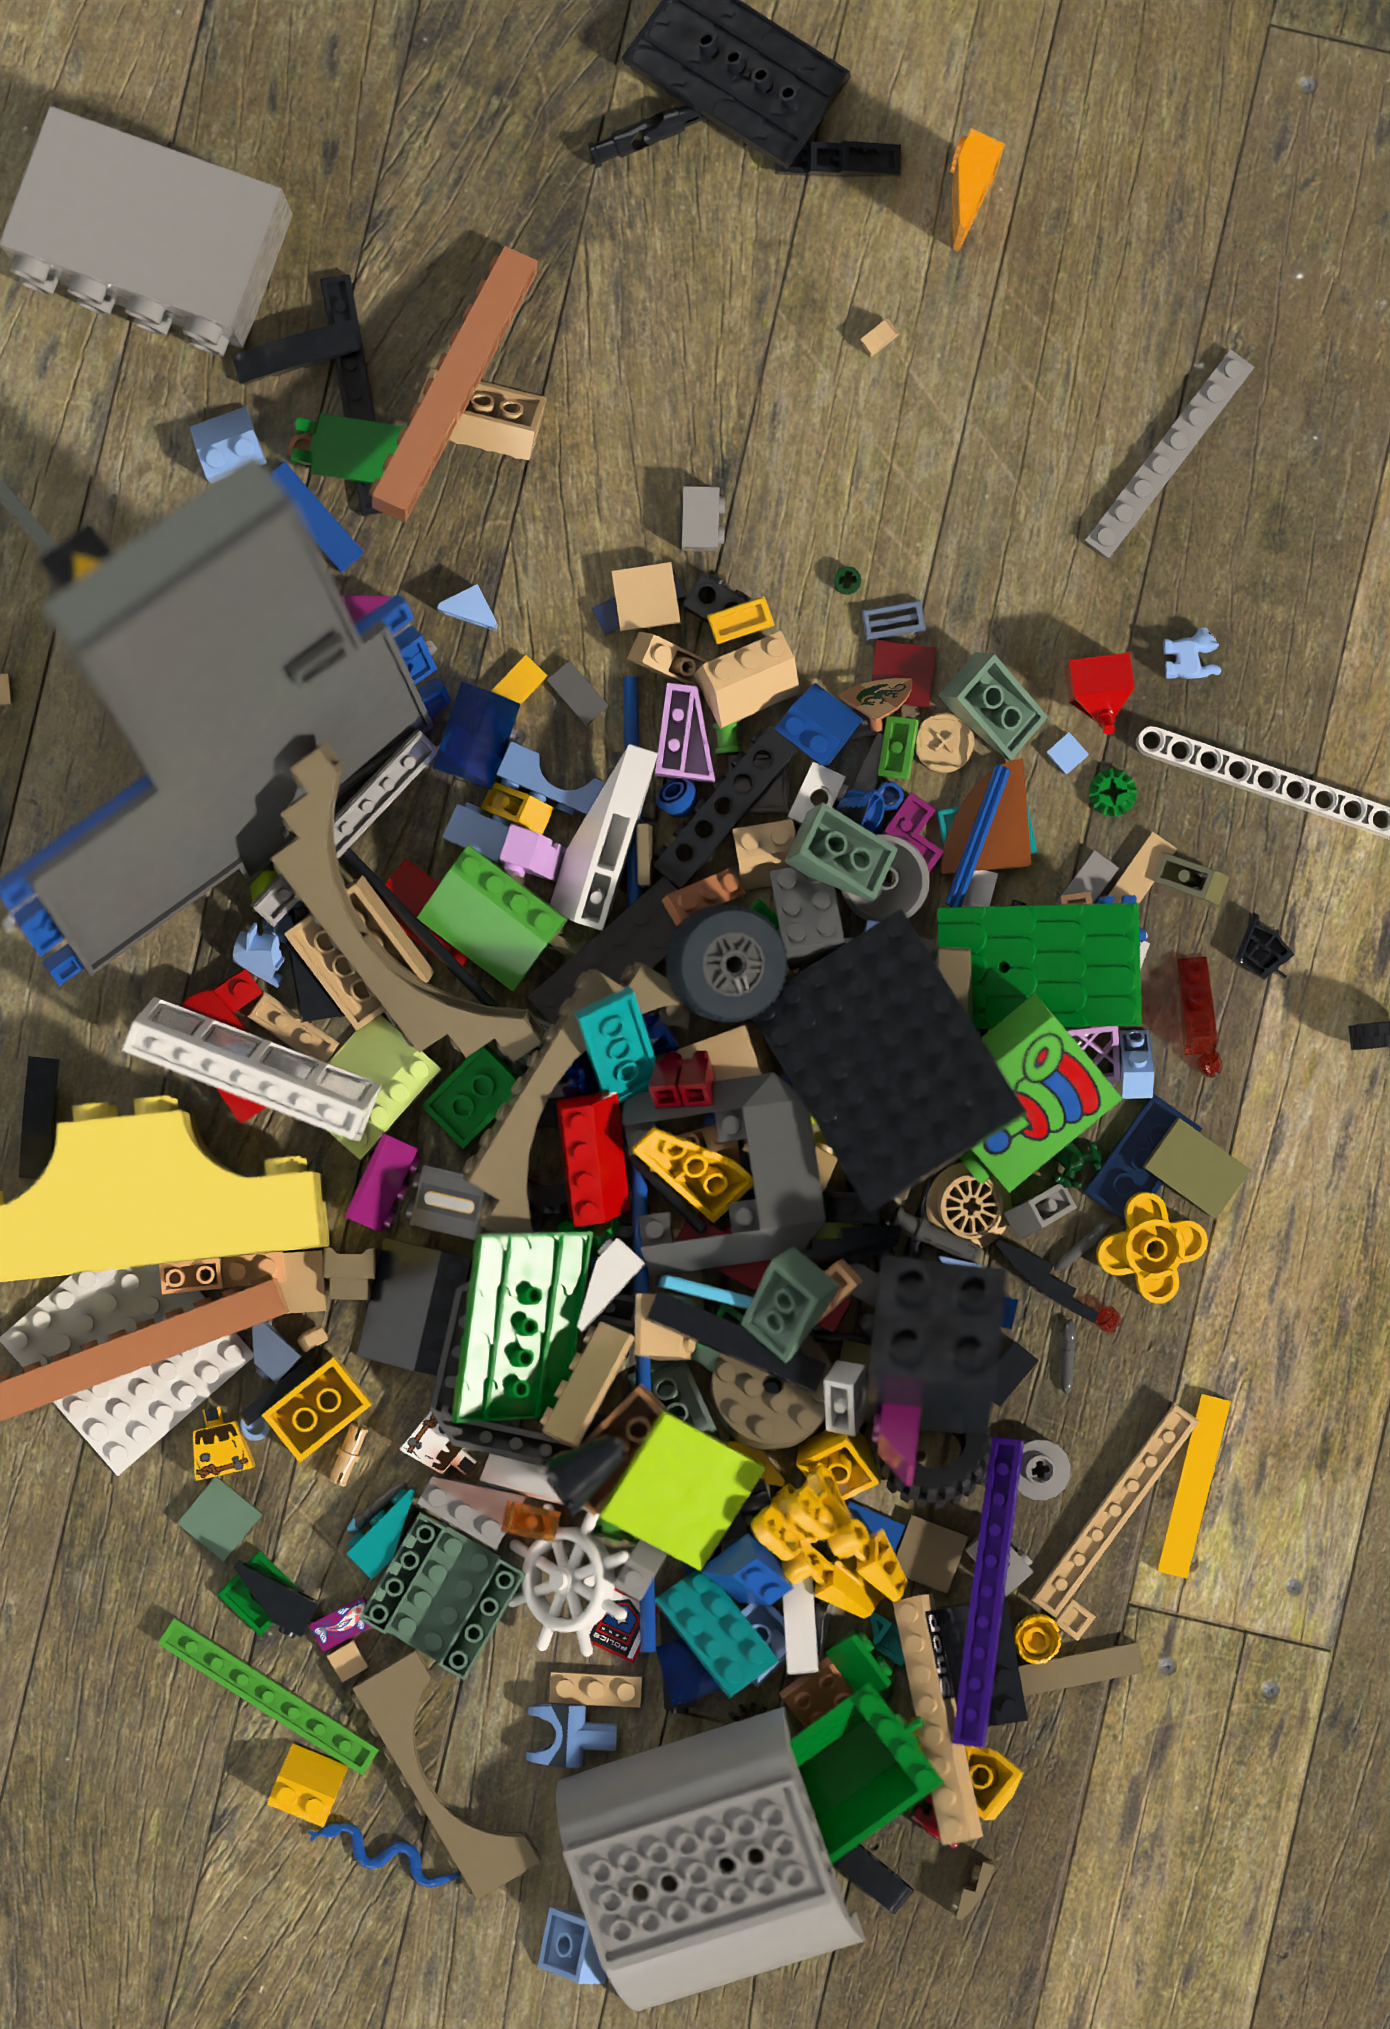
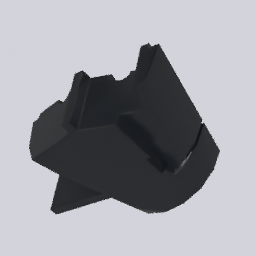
[1235,912,1294,980]

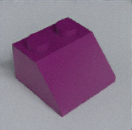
[872,1403,920,1486]

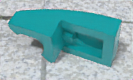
[869,1611,905,1666]

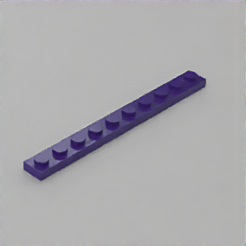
[952,1437,1024,1748]

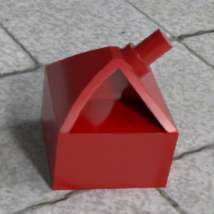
[1064,652,1135,735]

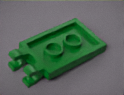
[291,413,408,484]

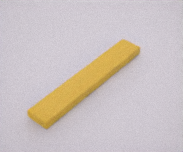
[1156,1393,1231,1579]

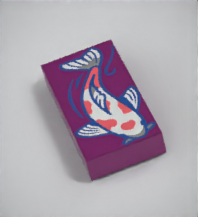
[309,1596,371,1652]

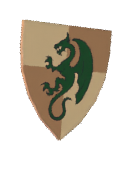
[838,678,912,732]

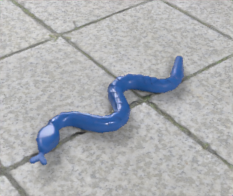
[308,1822,460,1887]

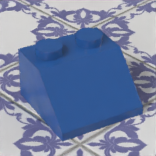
[775,683,864,767]
[702,1533,793,1606]

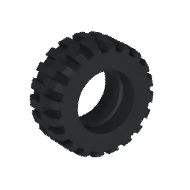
[873,1425,992,1508]

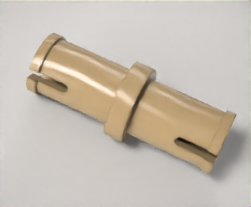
[328,1423,368,1487]

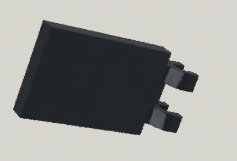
[286,907,345,1023]

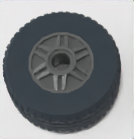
[666,904,788,1022]

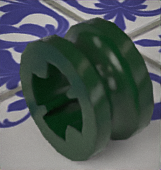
[834,566,861,595]

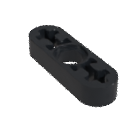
[239,1359,317,1426]

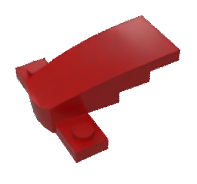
[179,968,267,1124]

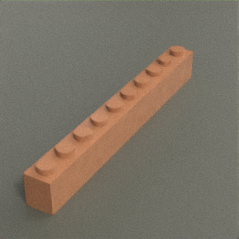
[369,246,537,523]
[0,1275,290,1421]

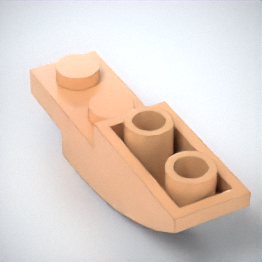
[159,1251,286,1295]

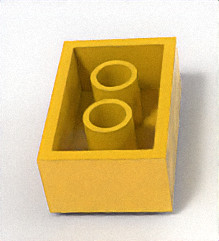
[262,1356,374,1462]

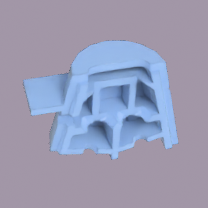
[233,923,285,988]

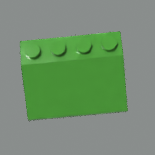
[417,845,568,992]

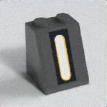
[406,1165,492,1240]

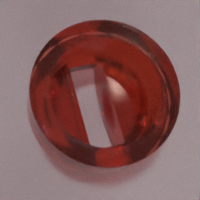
[1196,1051,1223,1078]
[1095,1306,1122,1333]

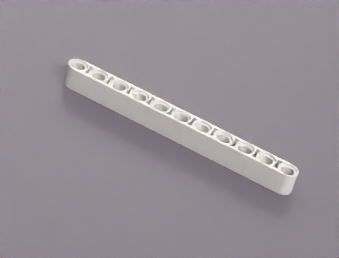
[1136,726,1390,840]

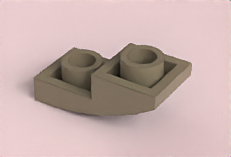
[951,1858,995,1920]

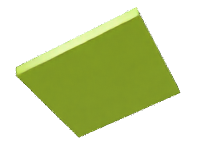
[598,1410,766,1571]

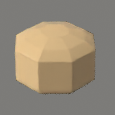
[297,1327,329,1352]

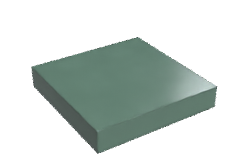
[177,1476,263,1562]

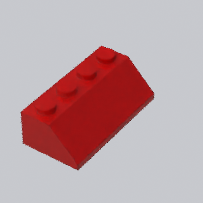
[556,1091,630,1227]

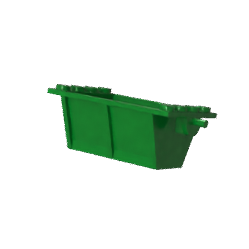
[751,1682,944,1864]

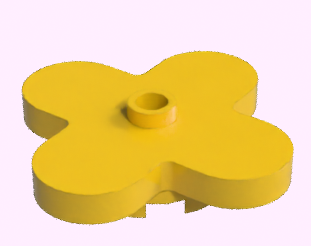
[1096,1192,1208,1303]

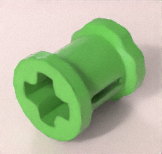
[713,722,742,755]

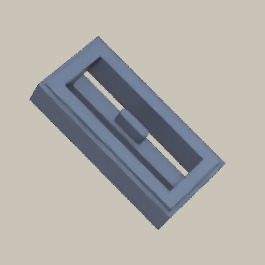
[861,600,926,641]

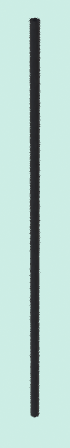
[341,847,708,1234]

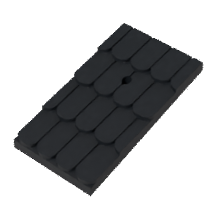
[622,0,851,169]

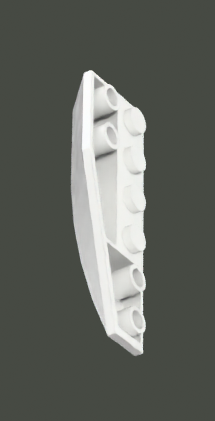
[550,744,658,931]

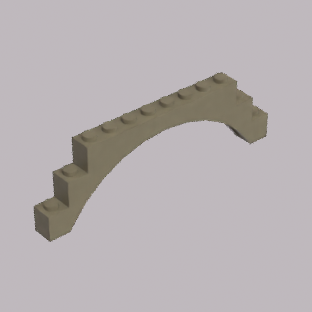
[271,740,546,1062]
[462,962,683,1234]

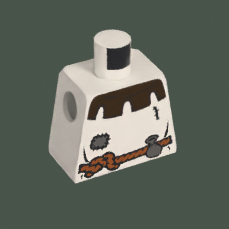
[400,1412,477,1475]

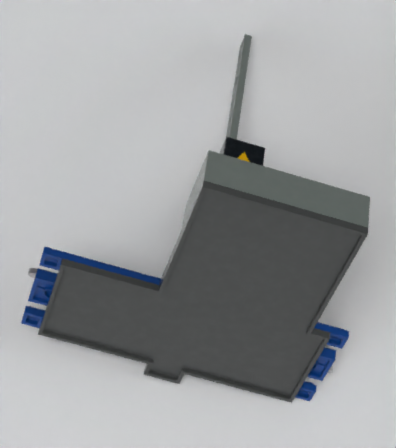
[0,456,452,986]

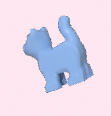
[1163,628,1221,679]

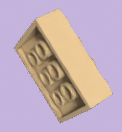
[284,875,434,1031]

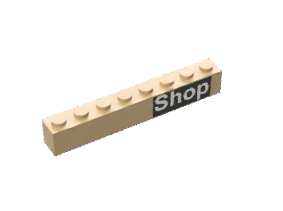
[893,1594,983,1845]

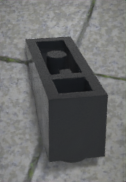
[234,1560,321,1638]

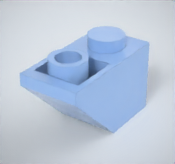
[1118,1030,1154,1099]

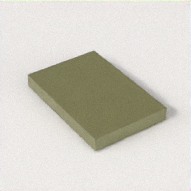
[1142,1117,1251,1219]

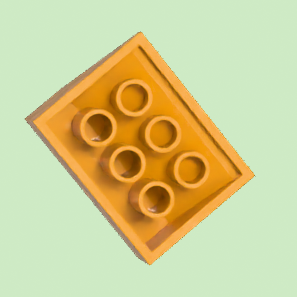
[950,128,1005,252]

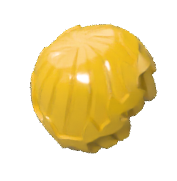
[1013,1614,1061,1664]

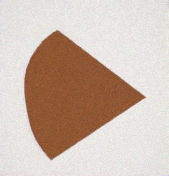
[941,758,1032,874]

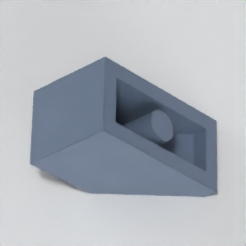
[252,1321,304,1384]

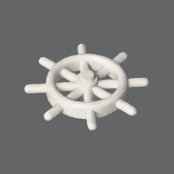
[508,1503,629,1656]

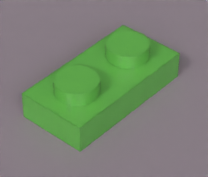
[878,716,919,780]

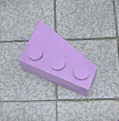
[655,683,715,784]

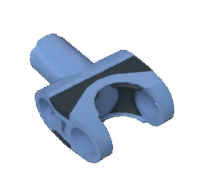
[525,1703,617,1768]

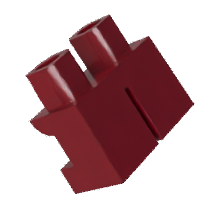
[648,1050,715,1108]

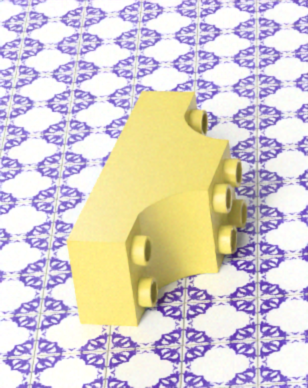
[0,1096,330,1282]

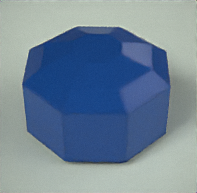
[876,781,904,811]

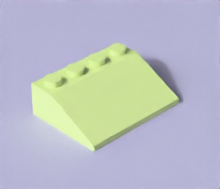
[327,1014,443,1160]

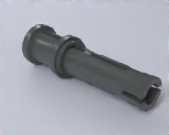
[889,1206,980,1263]

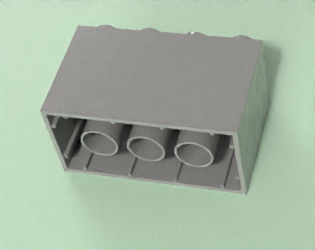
[0,106,293,356]

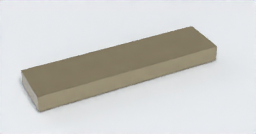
[1018,1642,1143,1696]

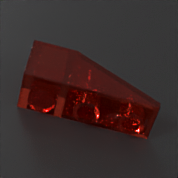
[1176,957,1217,1055]

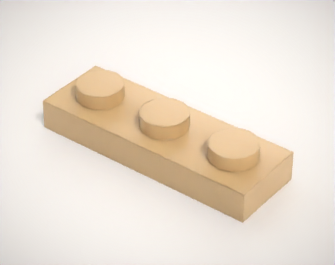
[549,1671,642,1708]

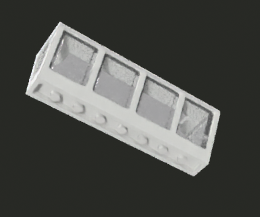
[122,997,382,1142]

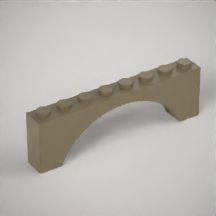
[351,1649,541,1900]

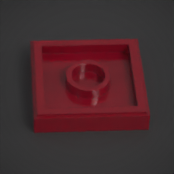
[871,640,936,708]

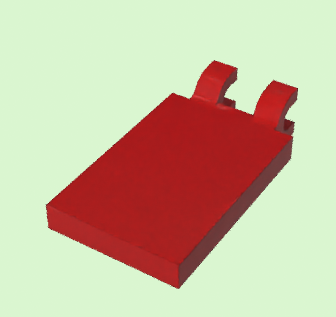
[377,858,470,967]

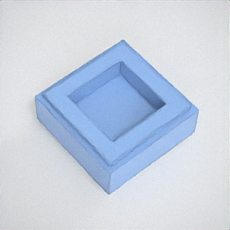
[1046,732,1089,775]

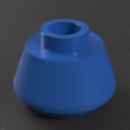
[657,778,697,818]

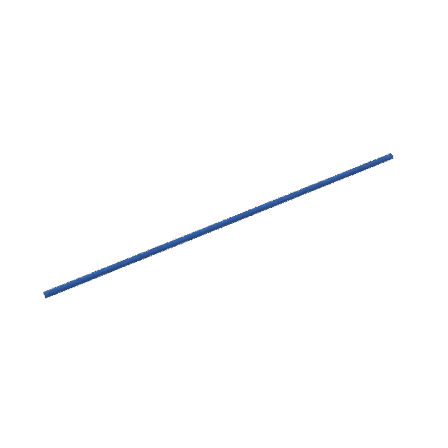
[623,676,656,1652]

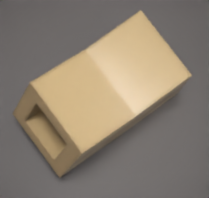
[859,319,900,357]

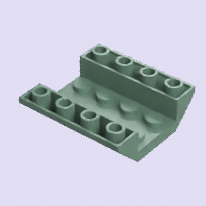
[359,1512,526,1680]

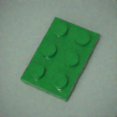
[421,1044,519,1149]

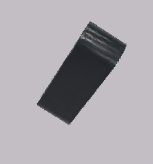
[833,1844,914,1915]

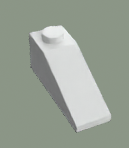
[577,1238,646,1331]

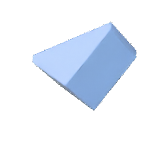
[437,584,498,631]

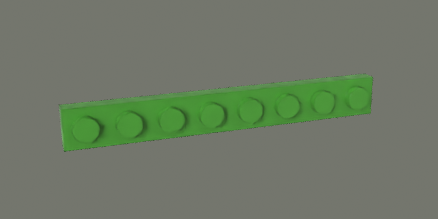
[158,1617,380,1776]

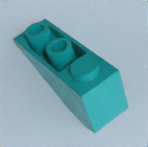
[346,1487,416,1579]

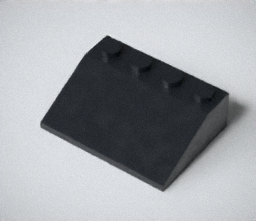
[357,1238,473,1376]
[936,1596,1028,1727]

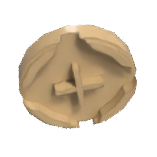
[915,713,975,773]

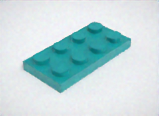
[574,986,656,1104]
[655,1565,779,1698]

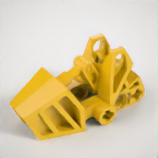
[752,1465,908,1619]

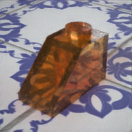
[501,1501,561,1542]

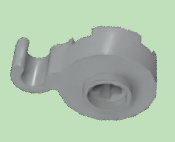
[981,1439,1071,1500]

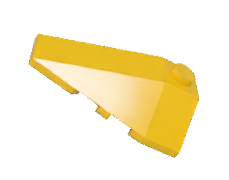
[632,1128,754,1223]
[908,1717,1023,1820]

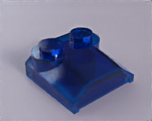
[656,1638,722,1706]

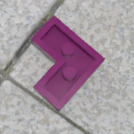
[883,792,944,872]

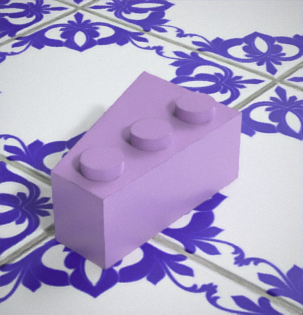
[499,824,567,883]

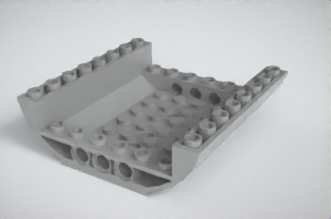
[556,1706,866,2012]

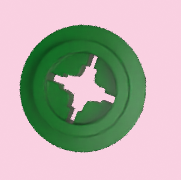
[1088,768,1137,817]

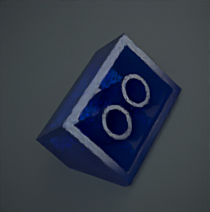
[433,682,521,790]

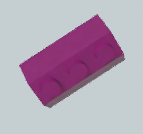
[344,1133,422,1232]

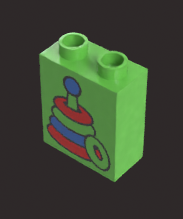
[959,994,1123,1192]

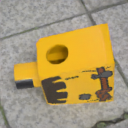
[193,1406,255,1481]

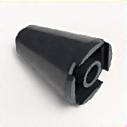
[537,1434,626,1515]

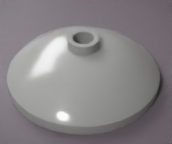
[841,834,930,922]

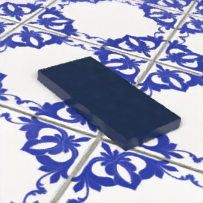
[1082,1093,1203,1223]

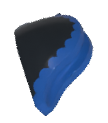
[837,789,885,835]

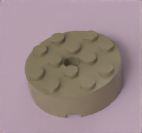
[710,1335,832,1451]

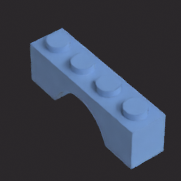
[496,741,606,821]

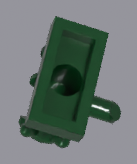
[1052,1141,1102,1189]

